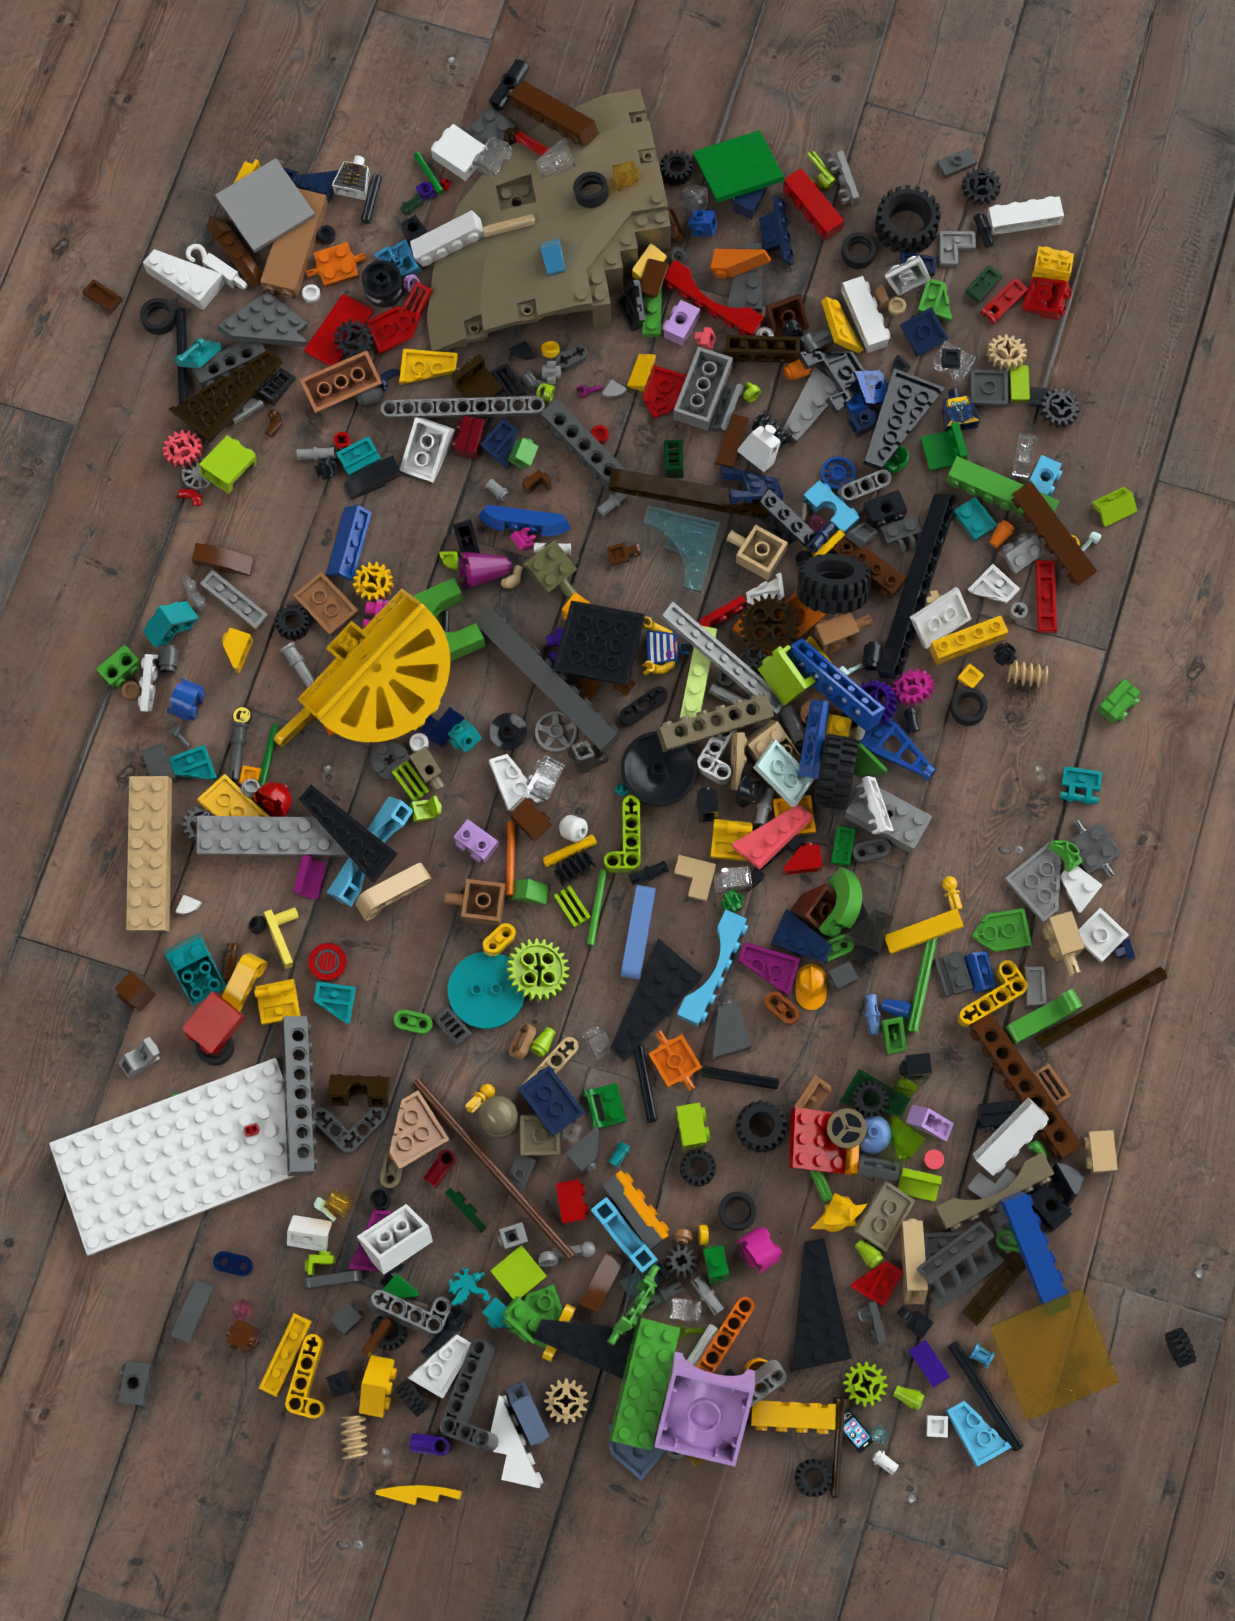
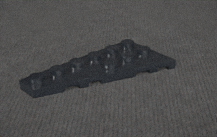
[792,1238,852,1371]

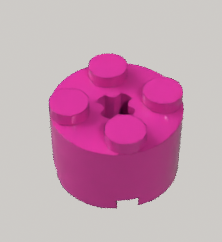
[737,1227,782,1275]

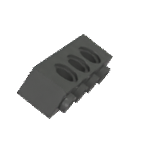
[192,342,266,389]

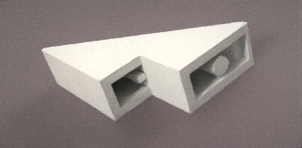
[491,1395,544,1488]

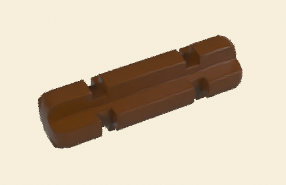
[223,943,238,981]

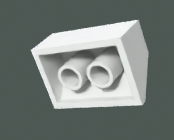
[357,1204,433,1275]

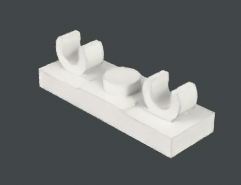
[856,776,894,834]

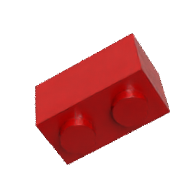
[556,1179,589,1225]

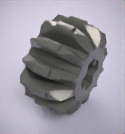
[665,1244,698,1279]

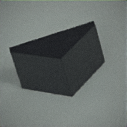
[453,519,480,553]
[1051,1161,1085,1206]

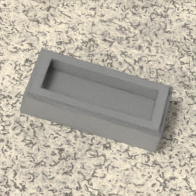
[1024,966,1047,1007]

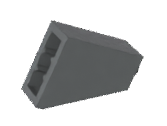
[712,1000,751,1061]

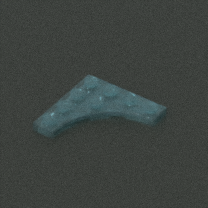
[643,505,720,593]

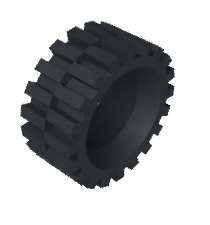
[875,185,941,255]

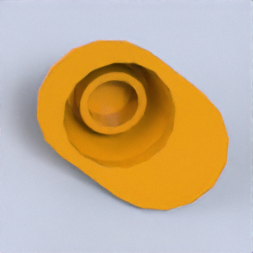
[796,964,827,1010]

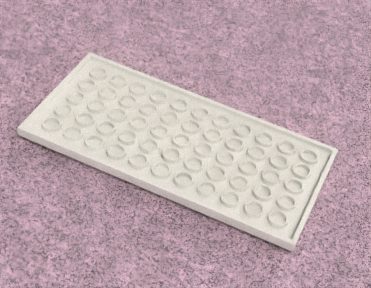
[49,1058,307,1256]

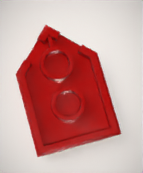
[365,306,421,354]
[642,365,687,419]

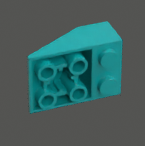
[164,932,227,1005]

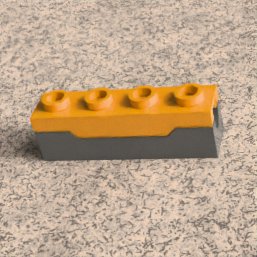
[602,1170,669,1251]

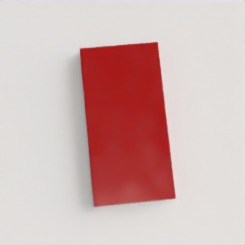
[304,294,374,367]

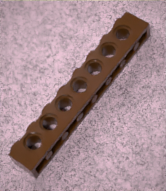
[969,1013,1083,1160]

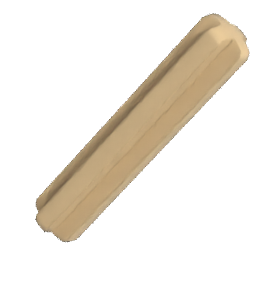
[482,214,535,237]

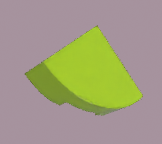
[439,551,459,571]

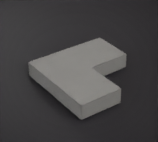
[939,231,976,267]
[967,1169,1017,1213]

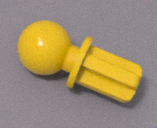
[942,876,962,910]
[465,1084,495,1113]

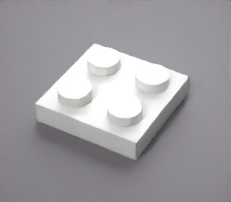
[1079,908,1129,963]

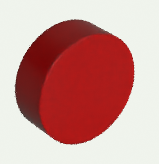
[591,425,609,444]

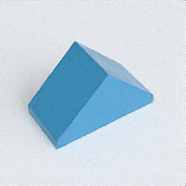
[540,239,566,276]

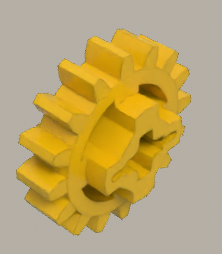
[353,562,394,602]

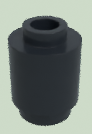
[862,641,883,671]

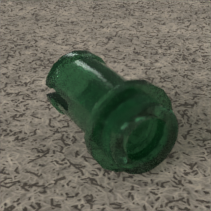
[400,194,424,216]

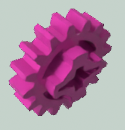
[892,668,934,707]

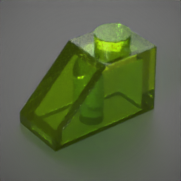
[889,1115,925,1160]

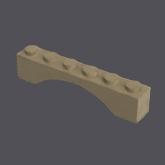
[935,1152,1054,1231]

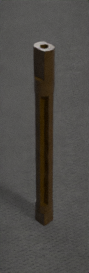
[1035,966,1167,1049]

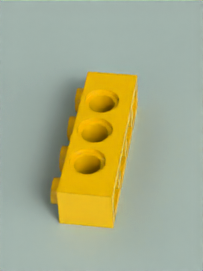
[929,615,1008,665]

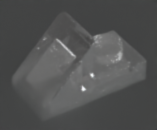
[714,866,752,894]

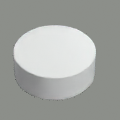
[302,284,321,304]
[409,733,429,752]

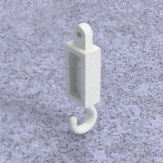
[186,244,248,290]

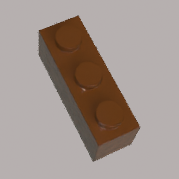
[114,971,156,1012]

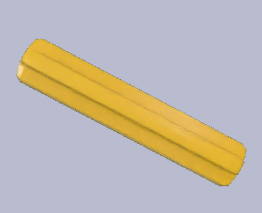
[542,835,597,867]

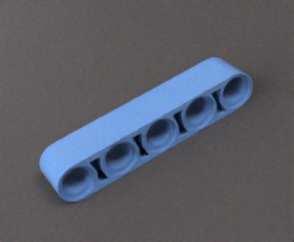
[621,885,656,980]

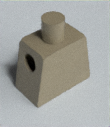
[409,746,445,792]

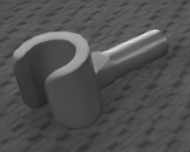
[170,724,191,749]

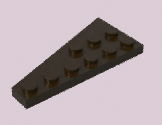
[169,350,283,443]

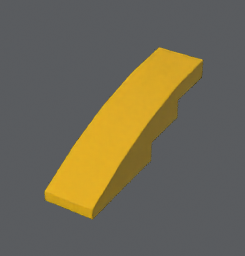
[375,1485,463,1505]

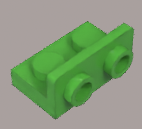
[501,1296,542,1344]

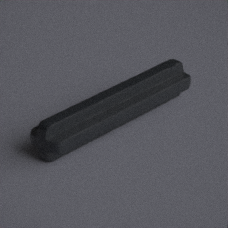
[361,174,382,224]

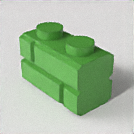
[1097,679,1141,724]

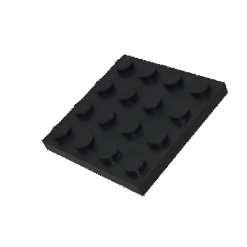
[553,600,645,686]

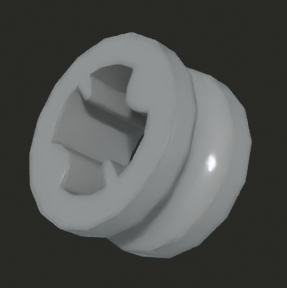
[1010,602,1028,621]

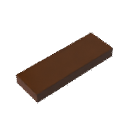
[716,413,749,468]

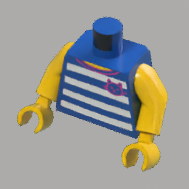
[642,616,689,675]

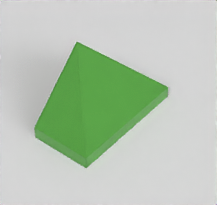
[856,742,887,777]

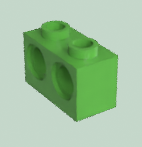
[96,645,141,690]

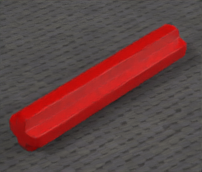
[514,131,551,158]

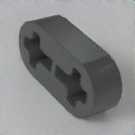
[556,344,588,371]

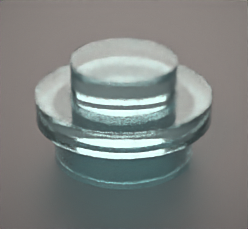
[870,1424,889,1444]

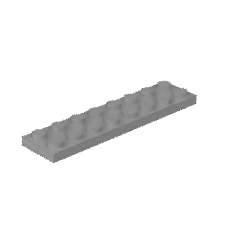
[197,816,349,857]

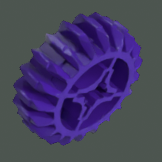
[852,679,898,729]

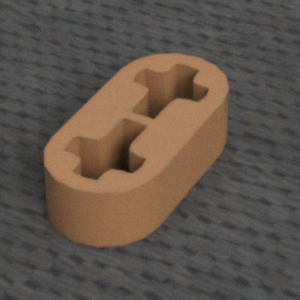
[509,1022,536,1060]

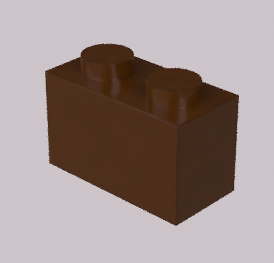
[506,797,552,841]

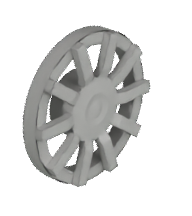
[182,457,213,491]

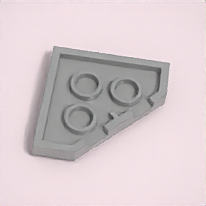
[1004,842,1061,923]

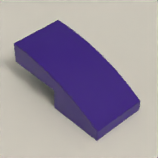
[909,1339,950,1388]

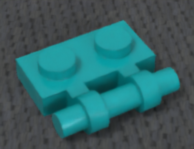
[1059,766,1102,805]

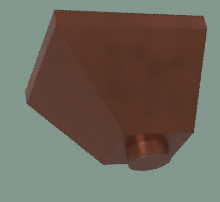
[791,884,837,937]

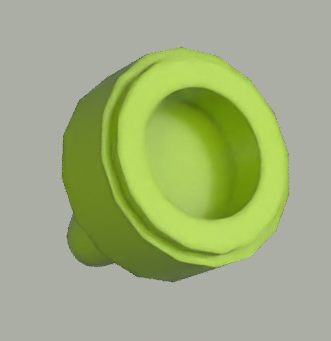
[743,382,761,403]
[536,383,555,403]

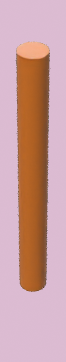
[506,821,515,897]

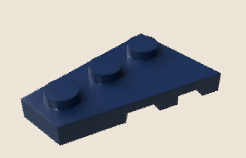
[771,909,833,965]

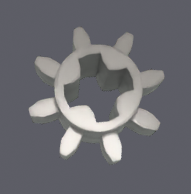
[542,361,561,384]

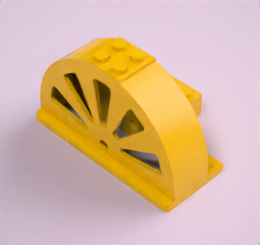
[297,588,450,742]

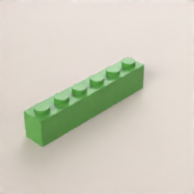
[946,456,1059,517]

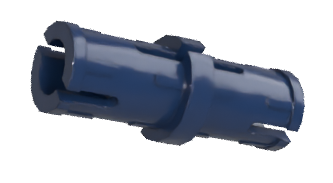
[807,521,836,553]

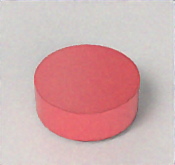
[924,1149,944,1170]

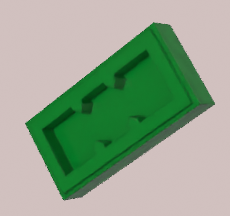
[830,826,856,867]

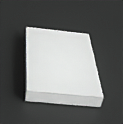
[910,587,972,649]

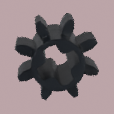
[314,457,338,480]
[993,642,1017,666]

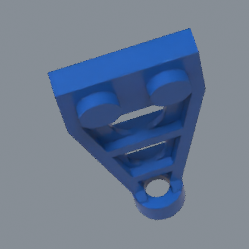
[859,717,936,781]

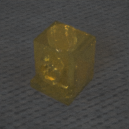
[612,161,641,192]

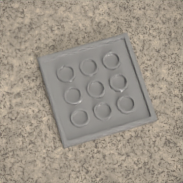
[215,158,315,253]

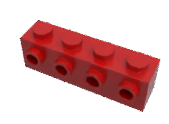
[783,168,844,241]

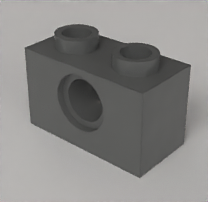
[116,1361,154,1406]

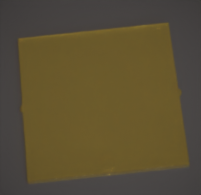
[990,1288,1119,1421]

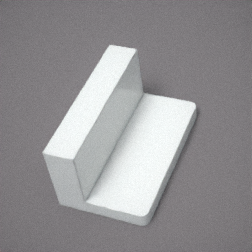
[287,1215,332,1251]

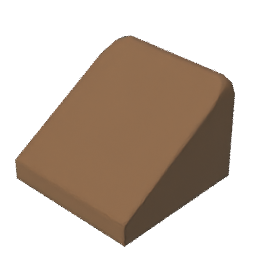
[871,284,889,311]

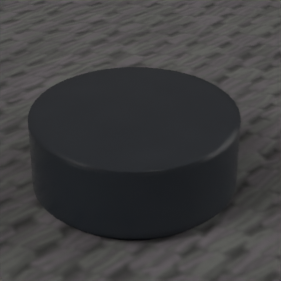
[317,225,336,245]

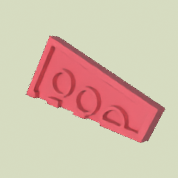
[731,804,813,870]

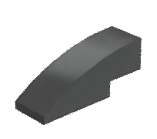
[171,1279,215,1343]

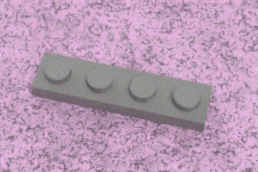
[200,570,269,631]

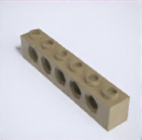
[656,694,774,752]

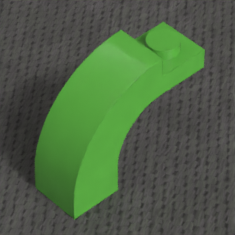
[819,866,862,938]

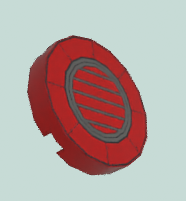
[308,943,347,982]

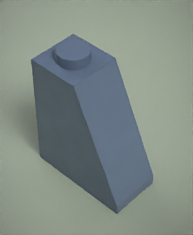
[506,1381,550,1446]

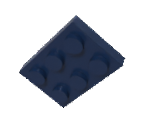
[517,1065,585,1137]

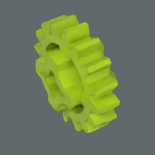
[843,1361,888,1407]

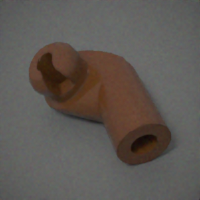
[265,409,282,437]

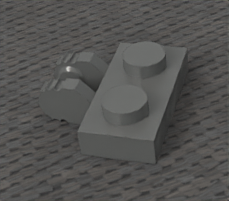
[880,515,922,554]

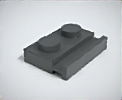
[934,951,973,997]

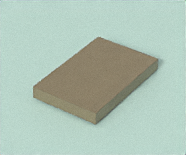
[853,1179,916,1252]

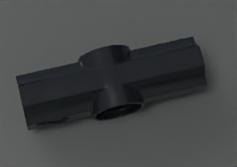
[489,59,529,111]

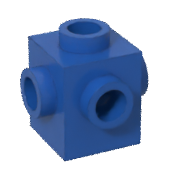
[688,210,717,237]

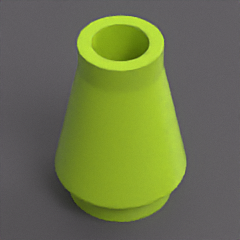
[530,1027,556,1057]
[855,1239,884,1269]
[893,1385,925,1410]

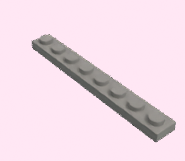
[660,602,783,715]

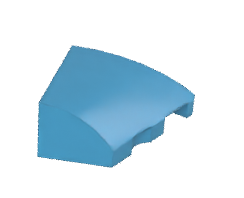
[374,239,423,277]

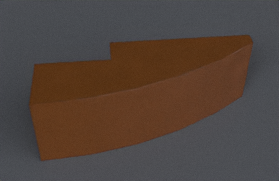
[192,543,254,576]
[580,1251,625,1314]

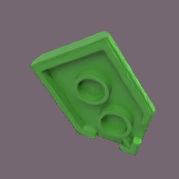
[971,908,1032,952]
[510,1284,563,1348]

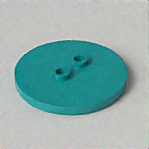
[448,952,525,1030]

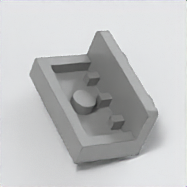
[998,532,1045,573]

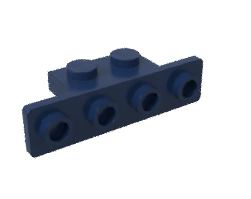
[759,195,794,266]

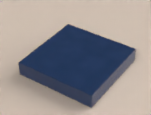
[899,307,948,357]

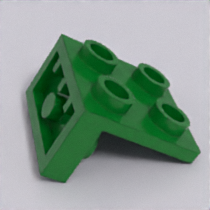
[921,422,968,471]

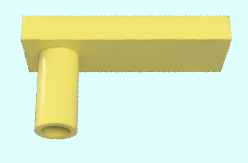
[264,907,299,969]

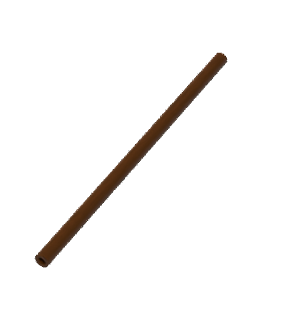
[412,1078,576,1261]

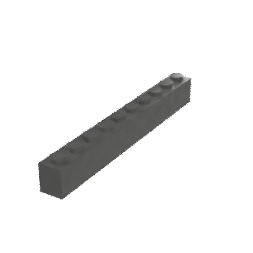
[473,606,620,753]

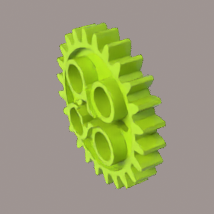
[506,938,569,1002]

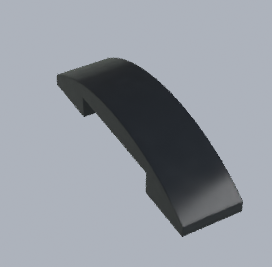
[747,835,808,891]

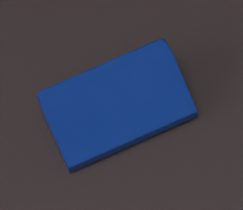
[964,951,997,994]

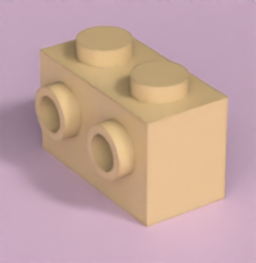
[1084,1130,1118,1174]

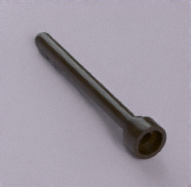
[831,1397,850,1499]

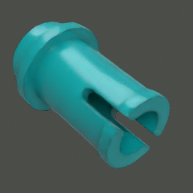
[608,1141,631,1168]

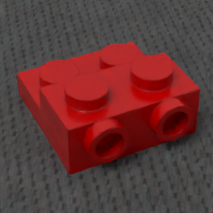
[1022,277,1072,320]

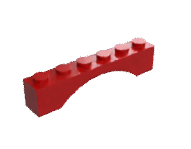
[663,259,765,336]

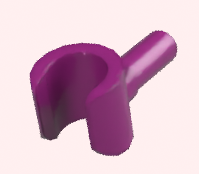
[576,385,602,399]

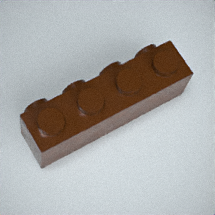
[833,533,907,600]

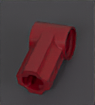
[423,1149,457,1188]

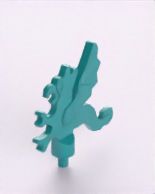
[448,1268,491,1306]

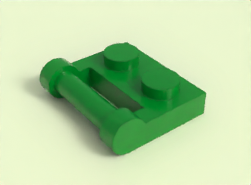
[582,1083,627,1129]

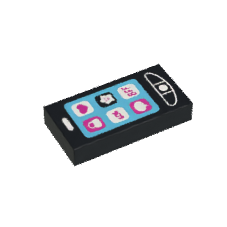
[835,1408,875,1454]

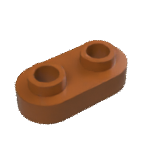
[765,991,799,1025]

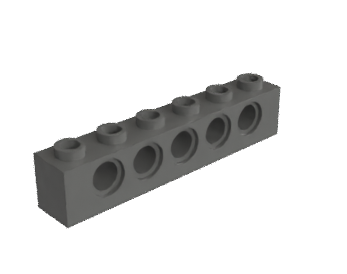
[540,399,626,494]

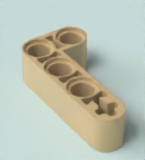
[355,863,432,921]

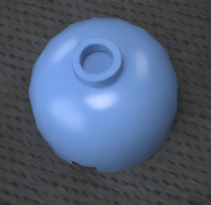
[859,1116,892,1155]

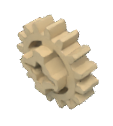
[986,334,1027,371]
[544,1378,589,1424]

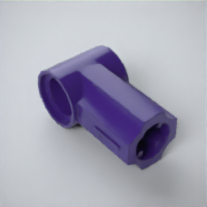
[409,1433,452,1456]

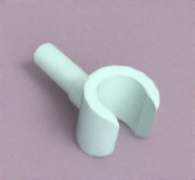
[1081,532,1101,552]
[839,663,863,677]
[314,1197,337,1222]

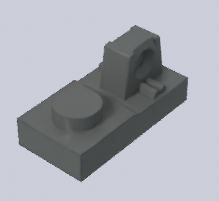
[857,1301,887,1344]

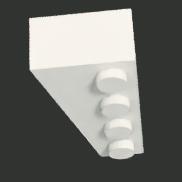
[143,249,225,310]

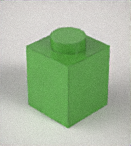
[508,438,539,469]

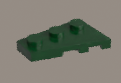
[839,1069,910,1116]

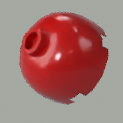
[253,782,293,817]

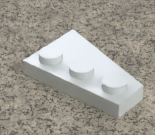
[489,754,545,810]

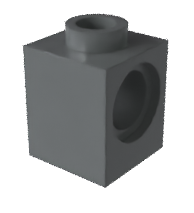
[826,961,859,992]
[330,1303,364,1335]

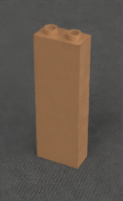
[260,188,328,298]

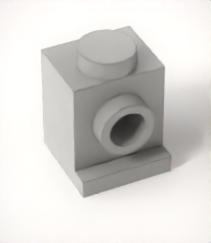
[497,1222,529,1250]

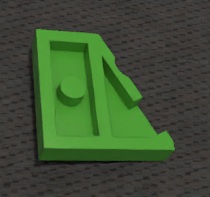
[917,279,952,322]

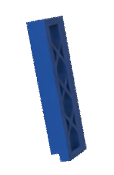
[798,700,830,779]

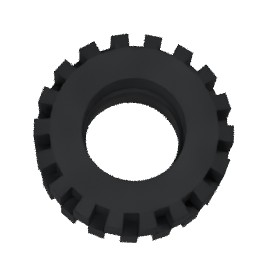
[736,1100,786,1153]

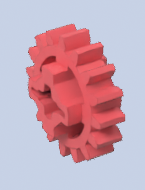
[162,430,204,468]

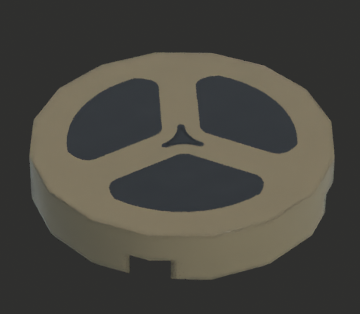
[827,1108,867,1149]

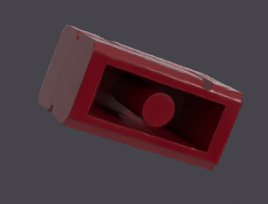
[452,415,486,460]

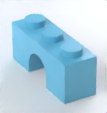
[802,480,859,535]

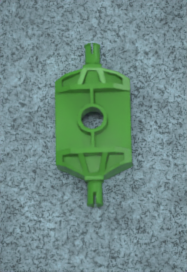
[607,1264,660,1346]

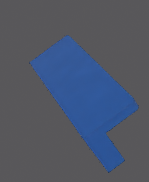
[326,505,372,581]

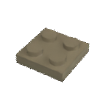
[519,1115,560,1156]

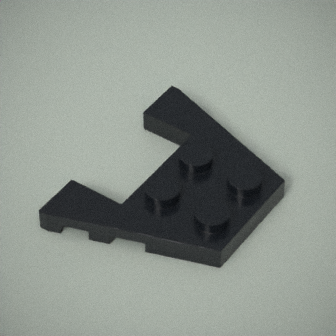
[797,350,870,414]

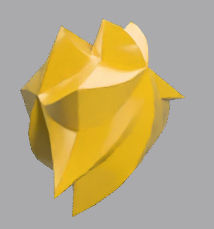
[810,1193,868,1232]

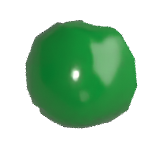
[882,445,909,473]

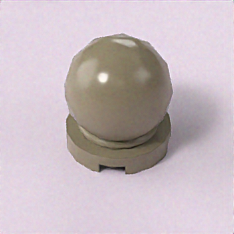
[478,1096,519,1138]

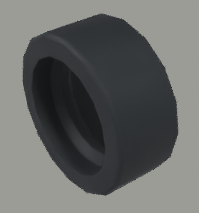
[573,171,609,208]
[841,232,876,269]
[140,298,176,335]
[950,688,987,726]
[195,1037,235,1066]
[719,1192,756,1231]

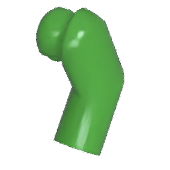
[1027,1140,1048,1160]

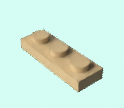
[730,732,747,790]

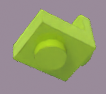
[409,796,442,822]
[305,1251,336,1276]

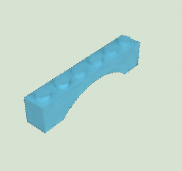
[327,797,414,907]
[677,910,748,1027]

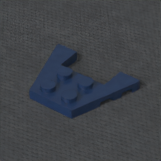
[719,465,784,504]

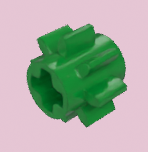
[721,890,745,913]

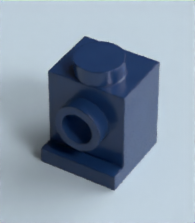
[848,407,878,438]

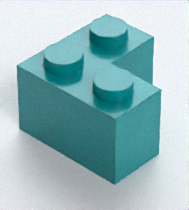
[142,601,199,648]

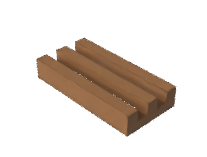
[1033,1063,1071,1106]

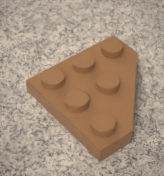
[388,1090,450,1171]

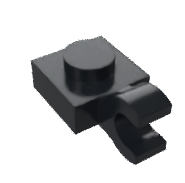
[897,1307,934,1339]

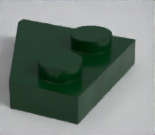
[445,1187,487,1233]

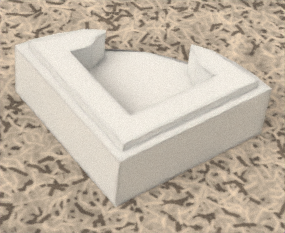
[176,895,202,915]

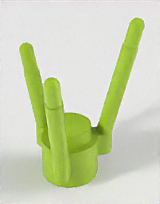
[807,151,836,190]

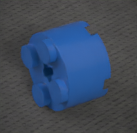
[167,678,206,722]

